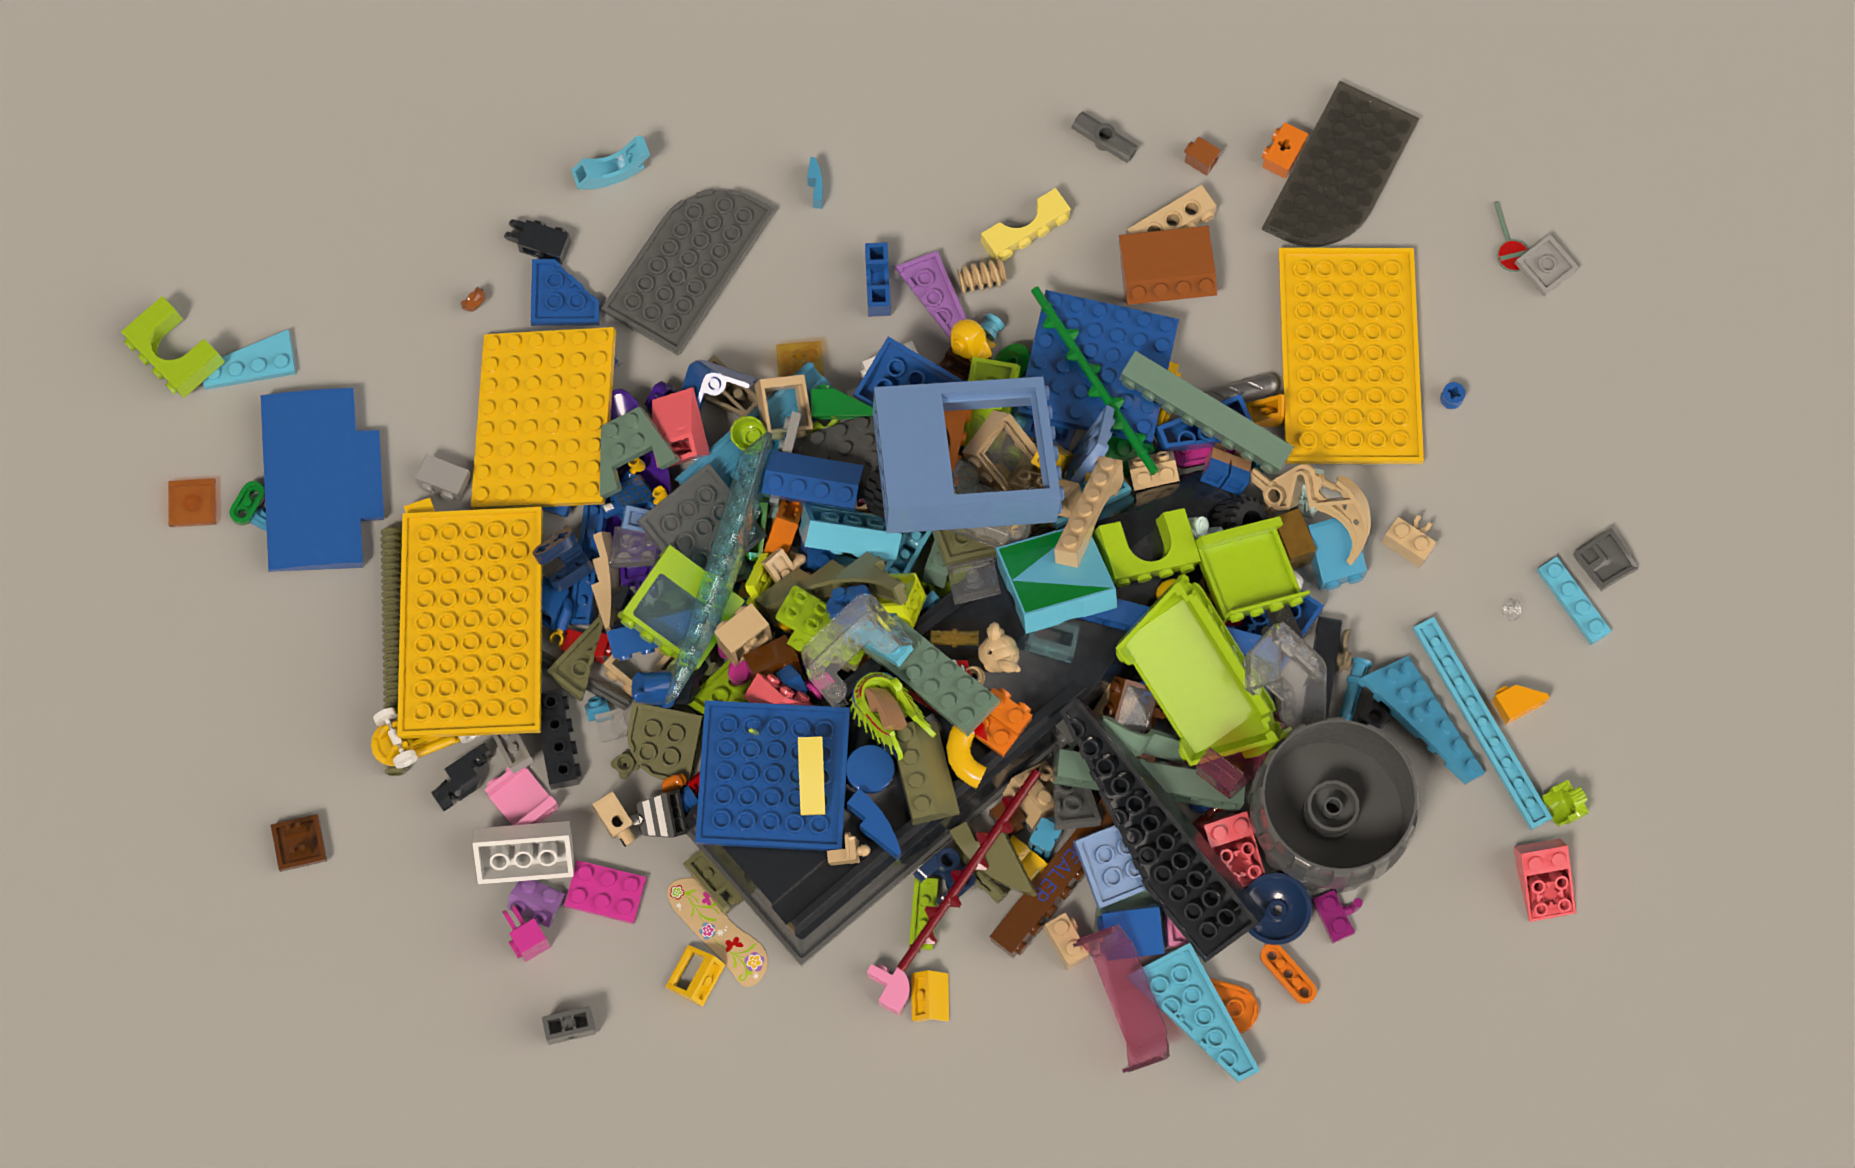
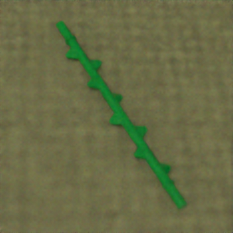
[1031,286,1159,475]

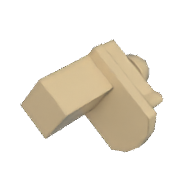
[827,832,870,866]

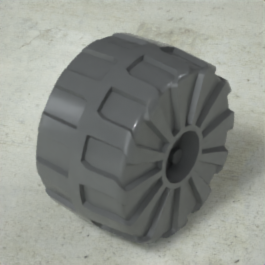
[1249,717,1421,893]

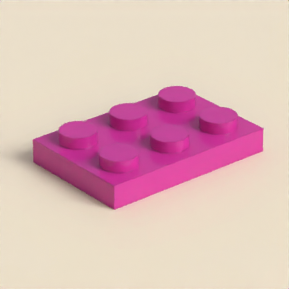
[564,860,646,924]

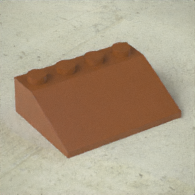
[1118,225,1217,305]

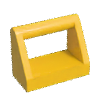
[665,945,725,1007]

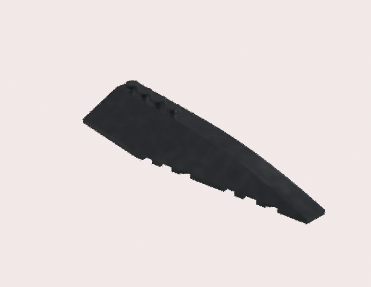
[1060,696,1266,963]

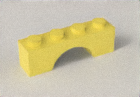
[980,188,1071,263]

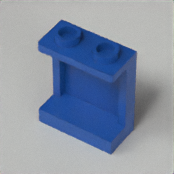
[1097,902,1165,961]

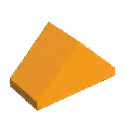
[1246,394,1284,427]

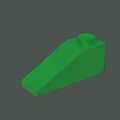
[811,385,873,420]

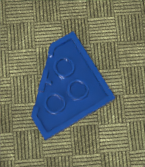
[530,259,600,326]

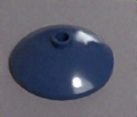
[1246,873,1312,945]

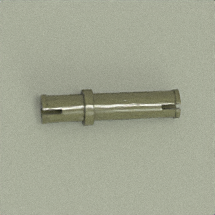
[952,843,1008,904]

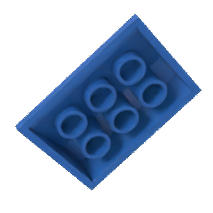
[853,336,965,407]

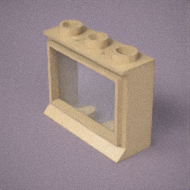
[962,410,1038,492]

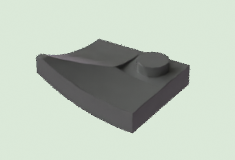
[1573,528,1638,592]

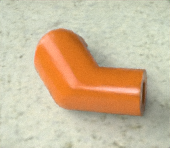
[661,773,687,794]

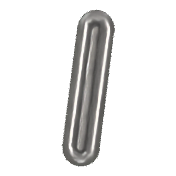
[1203,374,1279,403]

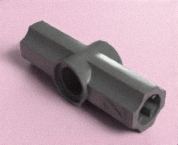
[1072,111,1138,163]

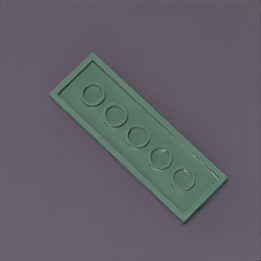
[863,614,1000,737]

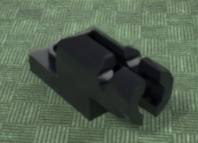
[431,743,492,811]

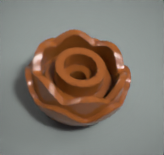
[460,286,486,312]

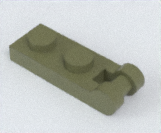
[683,850,744,915]

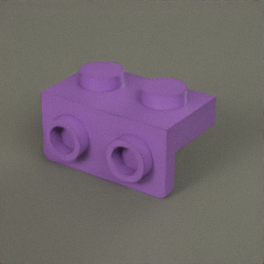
[507,880,565,928]

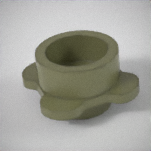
[611,751,639,779]

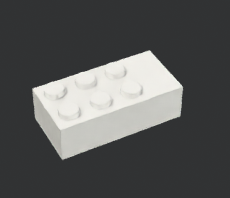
[473,821,575,884]

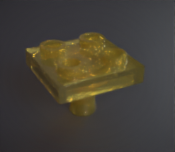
[776,341,824,377]

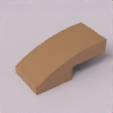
[865,688,907,730]

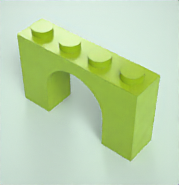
[121,296,225,398]
[1092,508,1201,587]

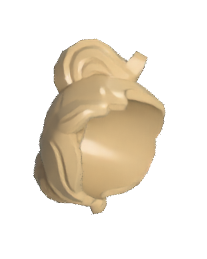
[978,622,1021,673]

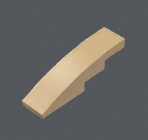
[591,532,620,629]

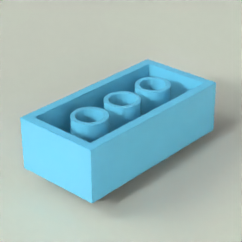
[799,504,902,561]

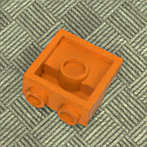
[974,687,1032,757]

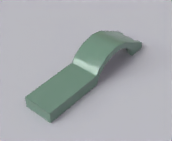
[1100,715,1184,764]

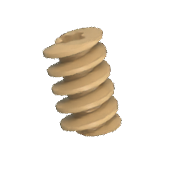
[957,259,1006,294]

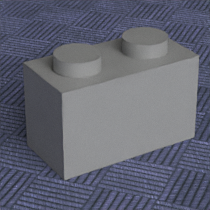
[415,454,471,501]

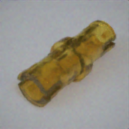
[930,629,979,647]

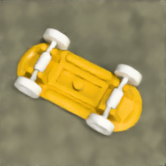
[371,707,481,768]

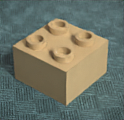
[714,603,773,667]

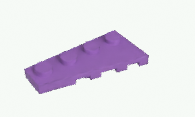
[895,251,967,340]

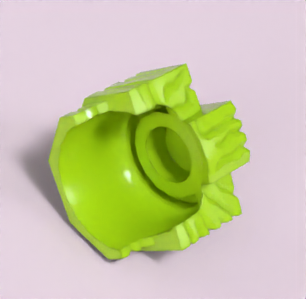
[1542,780,1589,827]

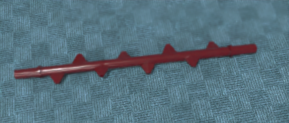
[897,769,1041,972]

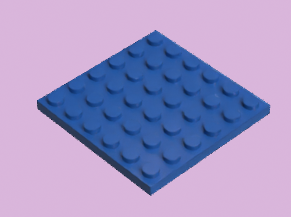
[1017,290,1179,445]
[695,700,850,851]

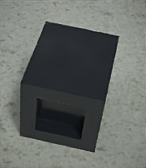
[1356,700,1393,729]

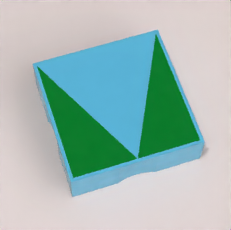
[996,529,1117,634]

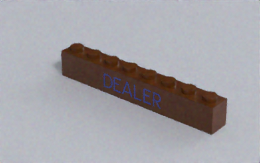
[989,799,1114,958]

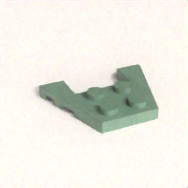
[600,407,680,499]

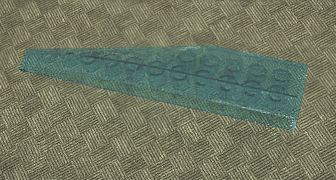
[664,431,773,704]

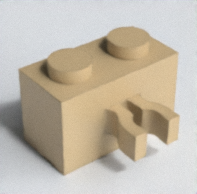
[1382,515,1437,568]

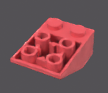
[652,387,710,467]
[1194,811,1265,887]
[1514,838,1576,922]

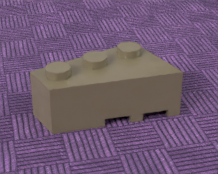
[704,355,758,418]

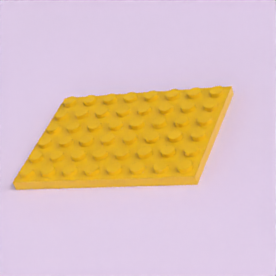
[471,327,616,510]

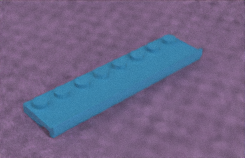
[675,362,835,493]

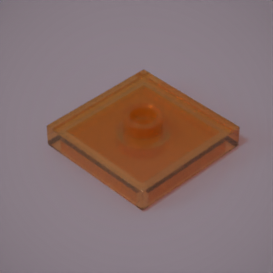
[168,478,216,527]

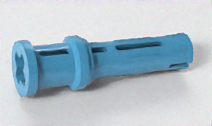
[1339,657,1373,721]

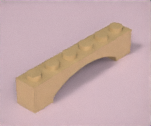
[1054,457,1124,568]

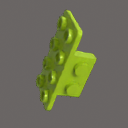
[775,586,865,668]

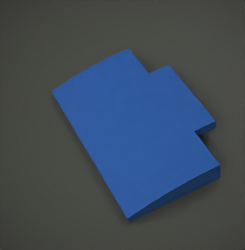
[260,388,384,572]

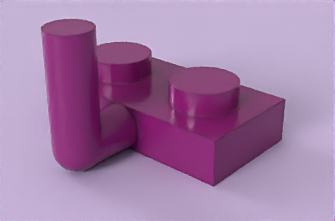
[1312,890,1363,944]

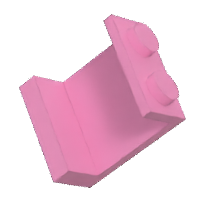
[484,766,559,826]

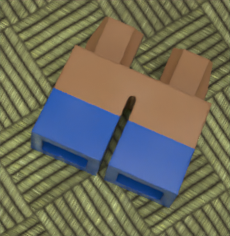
[1200,443,1251,496]

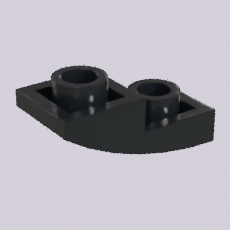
[674,660,709,705]

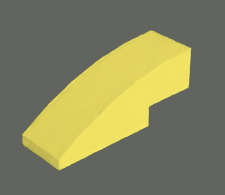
[798,737,825,816]

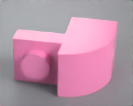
[867,964,910,1016]

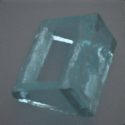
[1024,622,1080,663]

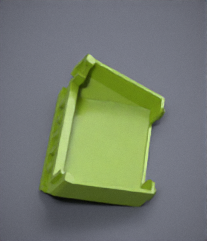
[1116,574,1282,766]

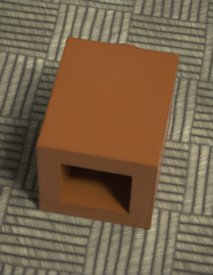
[1184,136,1221,176]

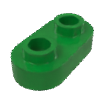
[229,481,265,525]

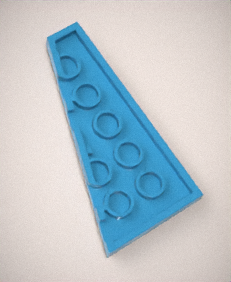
[1357,656,1485,785]

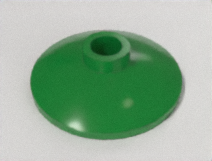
[995,343,1031,378]

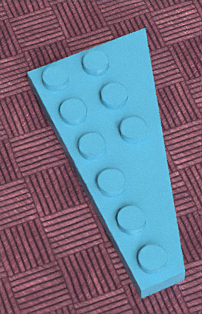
[1126,943,1260,1083]

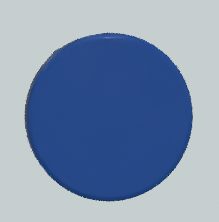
[846,745,894,794]

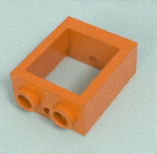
[763,500,802,555]

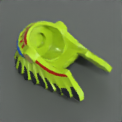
[849,672,936,761]

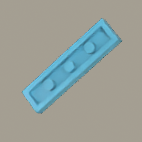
[1537,557,1611,645]

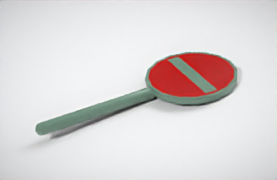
[1494,202,1528,272]

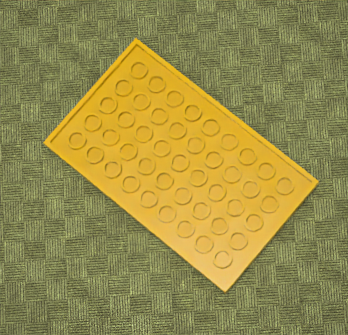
[1278,248,1424,464]
[397,507,543,739]

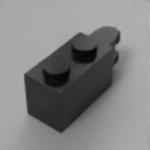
[504,219,571,266]

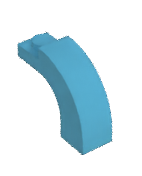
[571,136,651,190]

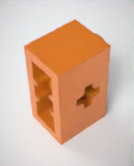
[1261,122,1308,179]

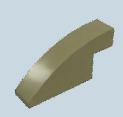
[950,822,1038,897]

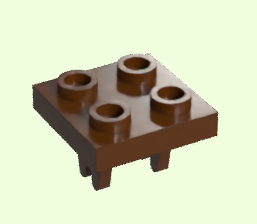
[271,814,327,872]

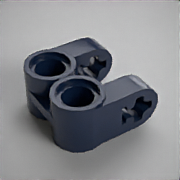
[913,848,975,905]

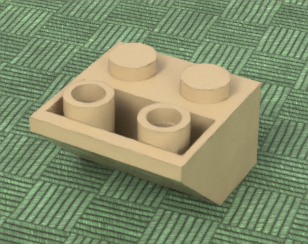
[1003,760,1054,828]

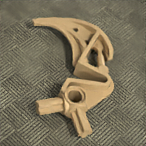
[1250,464,1371,566]

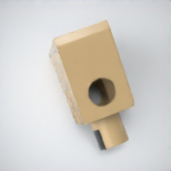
[592,791,637,847]

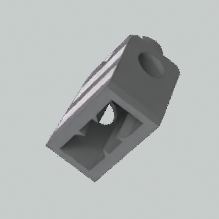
[630,789,687,838]

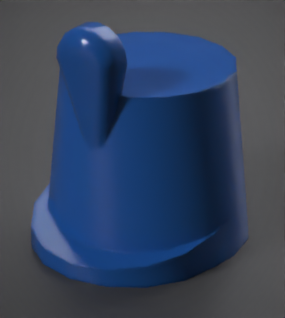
[632,670,676,708]

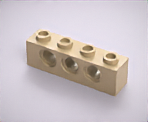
[1126,185,1217,234]

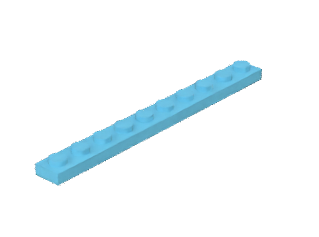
[1412,617,1552,831]

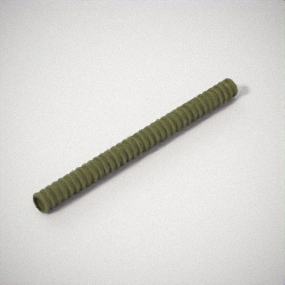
[380,527,406,776]

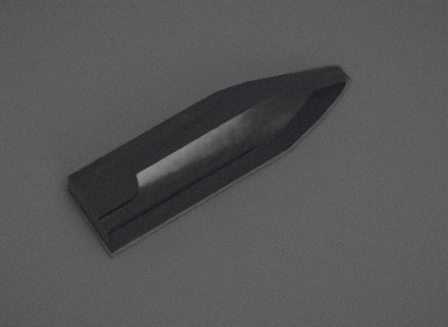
[685,464,1246,967]

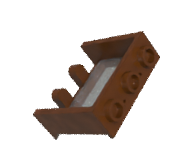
[1103,676,1166,761]

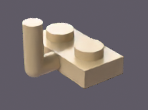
[761,548,806,583]

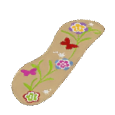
[667,878,768,987]

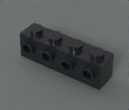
[540,689,582,790]

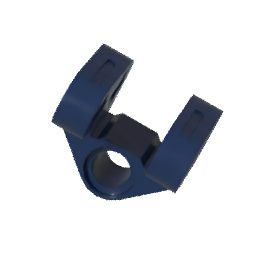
[533,525,594,592]

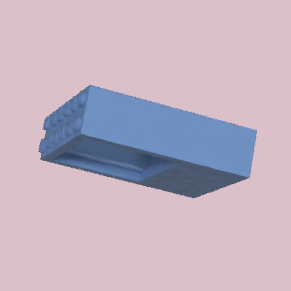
[872,377,1064,534]

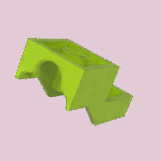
[960,357,1021,455]

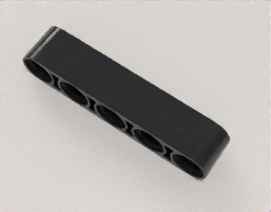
[1302,616,1342,726]

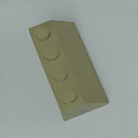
[893,721,960,825]

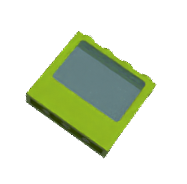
[617,545,745,671]

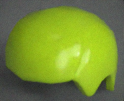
[730,416,767,453]

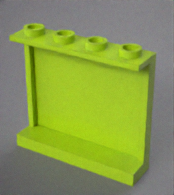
[1195,516,1310,623]

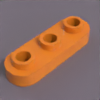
[1260,944,1317,1005]

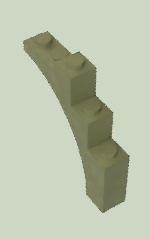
[754,552,908,625]

